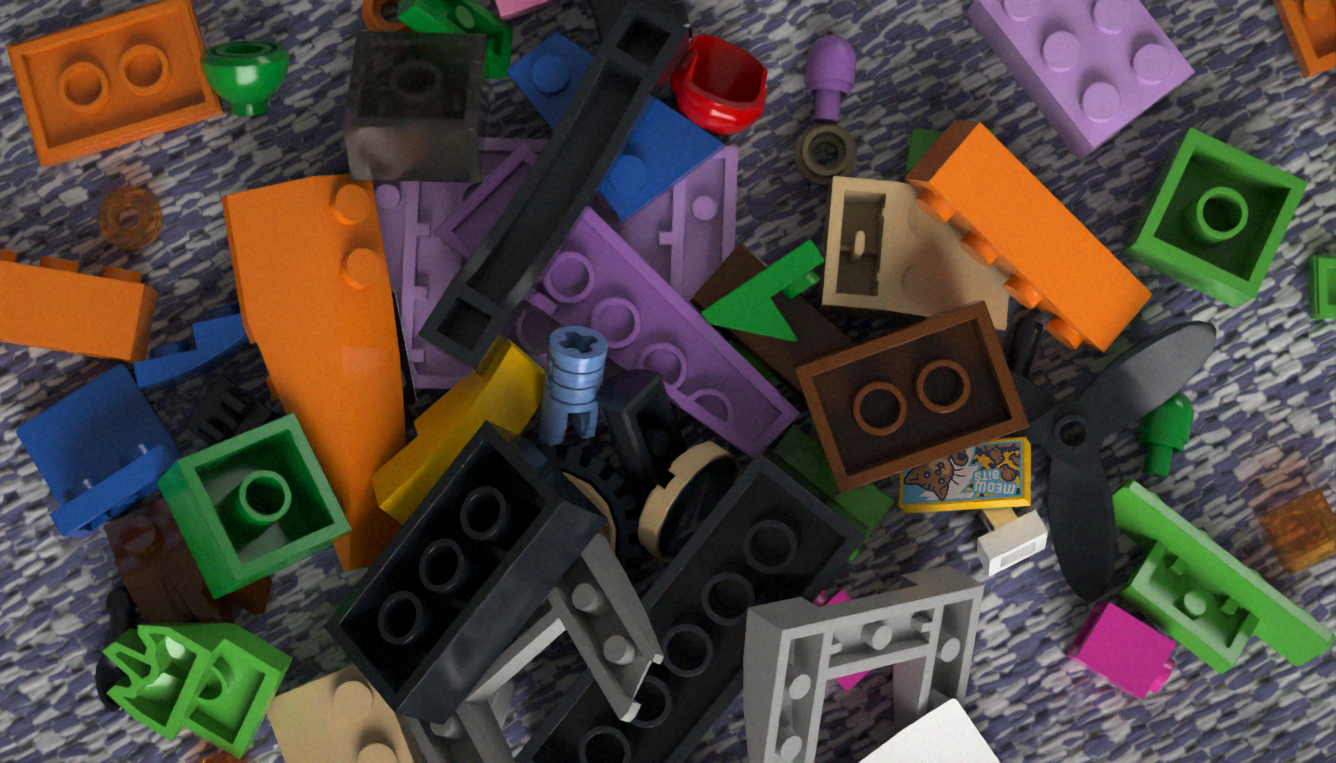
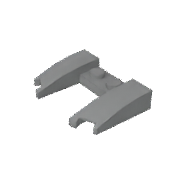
[403,534,664,763]
[743,565,984,763]

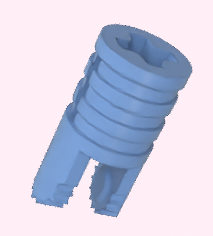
[538,326,608,446]

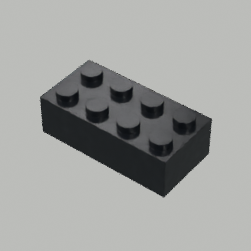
[323,420,608,725]

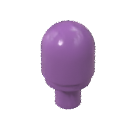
[804,35,856,124]

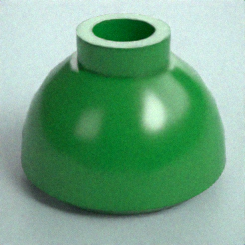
[199,41,289,116]

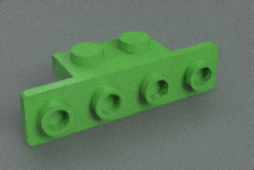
[1111,479,1336,674]

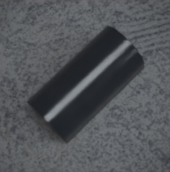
[596,369,687,508]

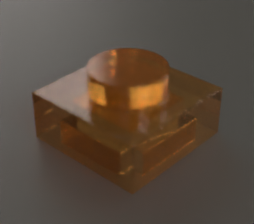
[1257,488,1336,574]

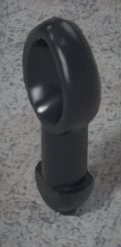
[95,585,138,713]

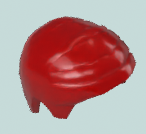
[670,33,769,135]

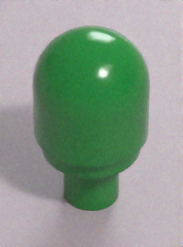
[1137,391,1194,478]

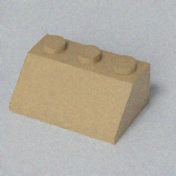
[267,664,425,763]

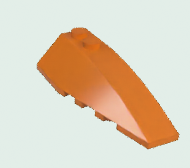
[221,173,406,571]

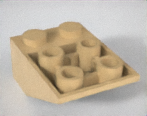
[817,176,1009,331]

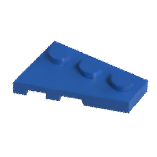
[506,32,724,224]

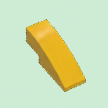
[371,339,545,525]

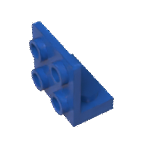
[16,364,185,538]

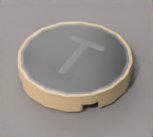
[638,441,740,563]

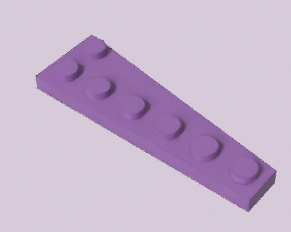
[433,142,800,460]

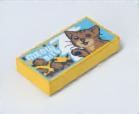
[899,437,1031,514]

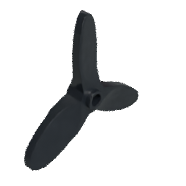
[1003,320,1217,602]

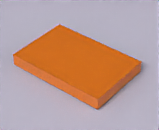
[6,0,225,168]

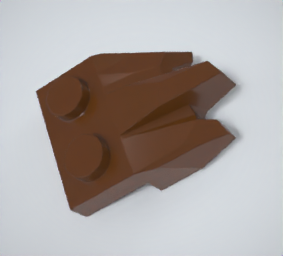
[104,497,272,624]

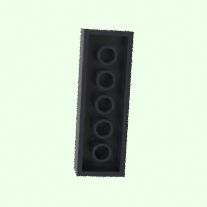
[514,445,868,763]

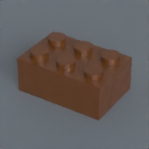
[794,300,1029,494]

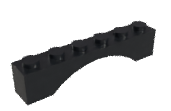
[418,0,689,377]

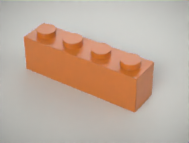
[904,120,1153,353]
[0,249,158,364]

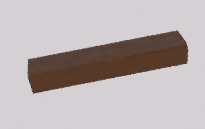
[689,244,857,403]

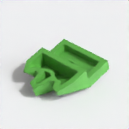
[102,622,293,760]

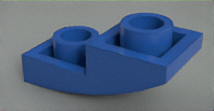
[133,304,253,392]

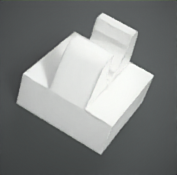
[977,507,1048,576]

